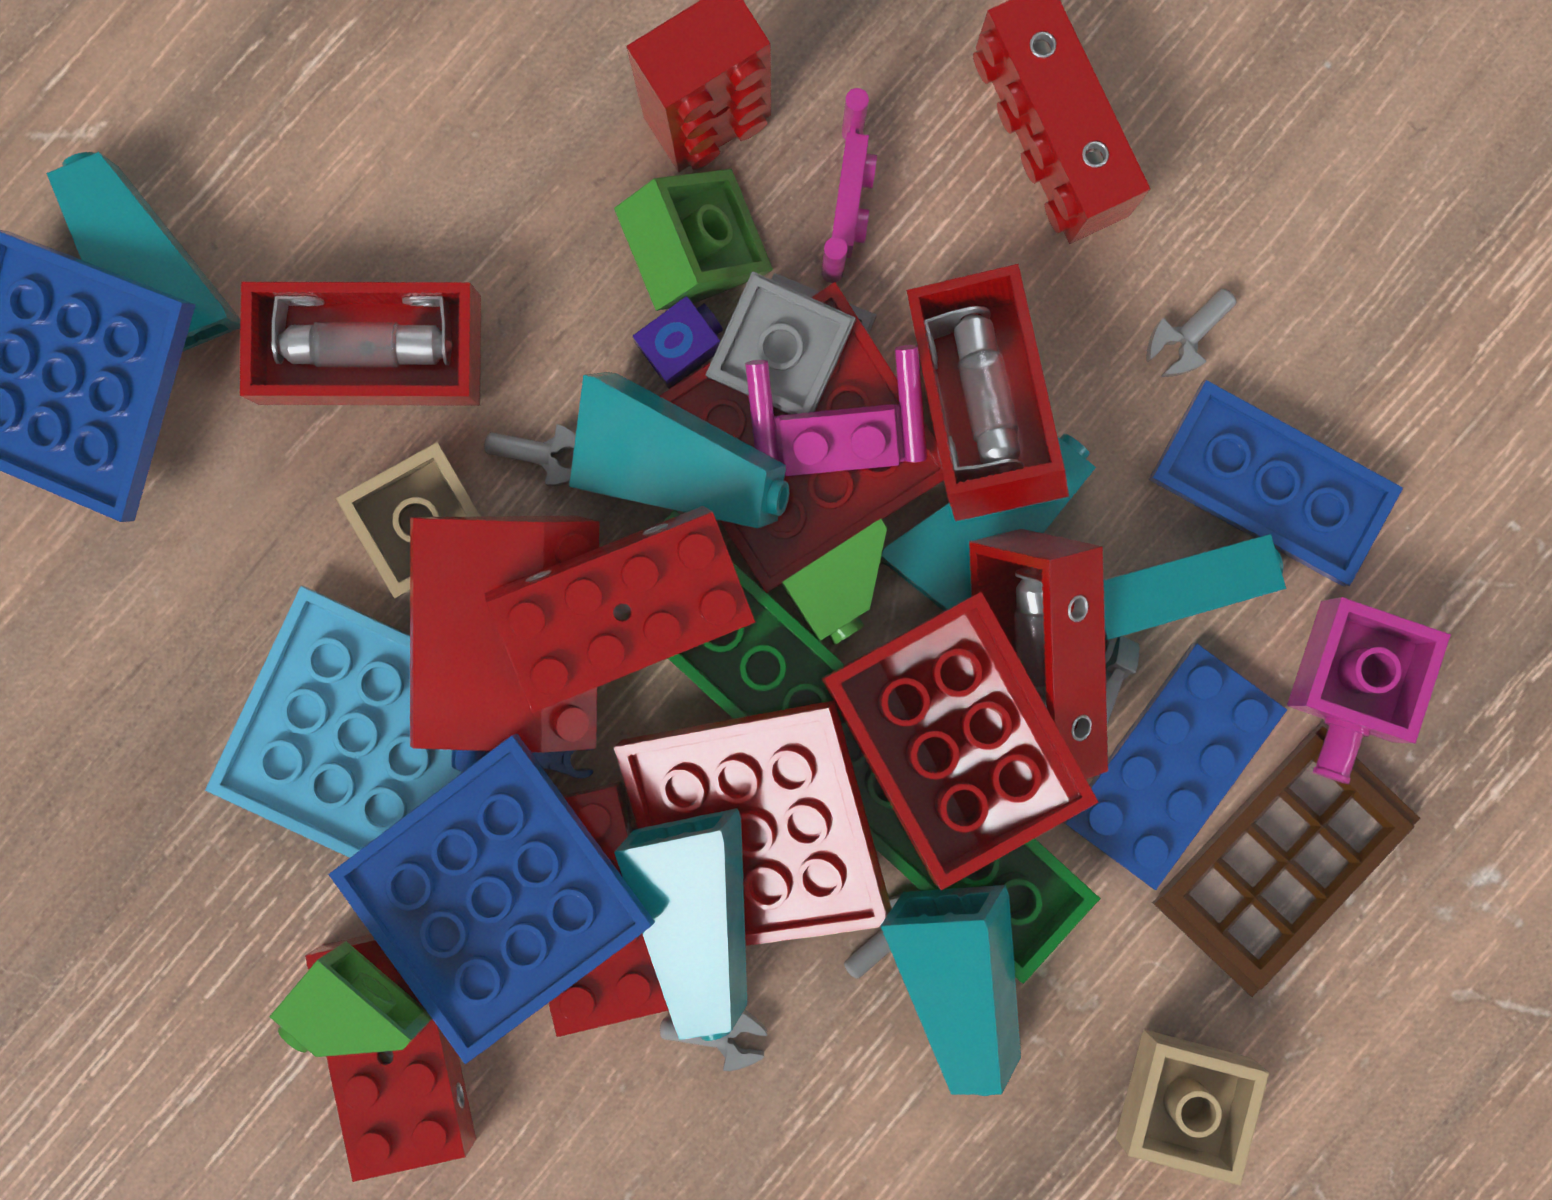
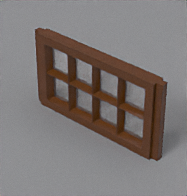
[1152,725,1420,997]

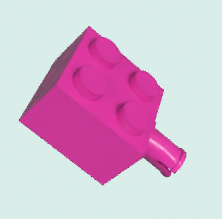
[1287,597,1451,784]

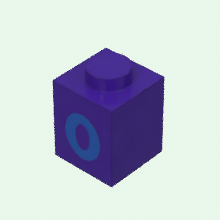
[632,296,724,389]

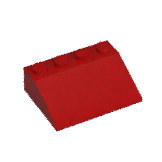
[410,515,600,753]
[821,591,1099,890]

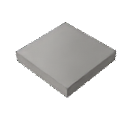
[705,271,856,414]

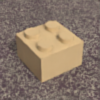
[336,442,480,599]
[1116,1029,1269,1186]

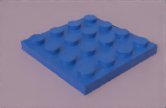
[0,230,196,522]
[328,734,655,1064]

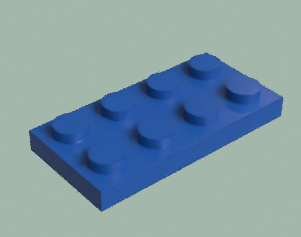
[1148,380,1403,587]
[1063,643,1287,890]

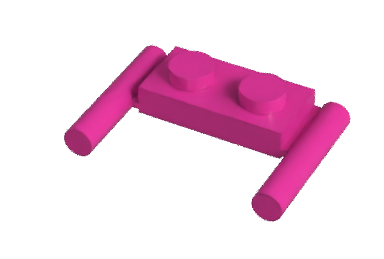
[821,88,877,283]
[745,345,927,476]

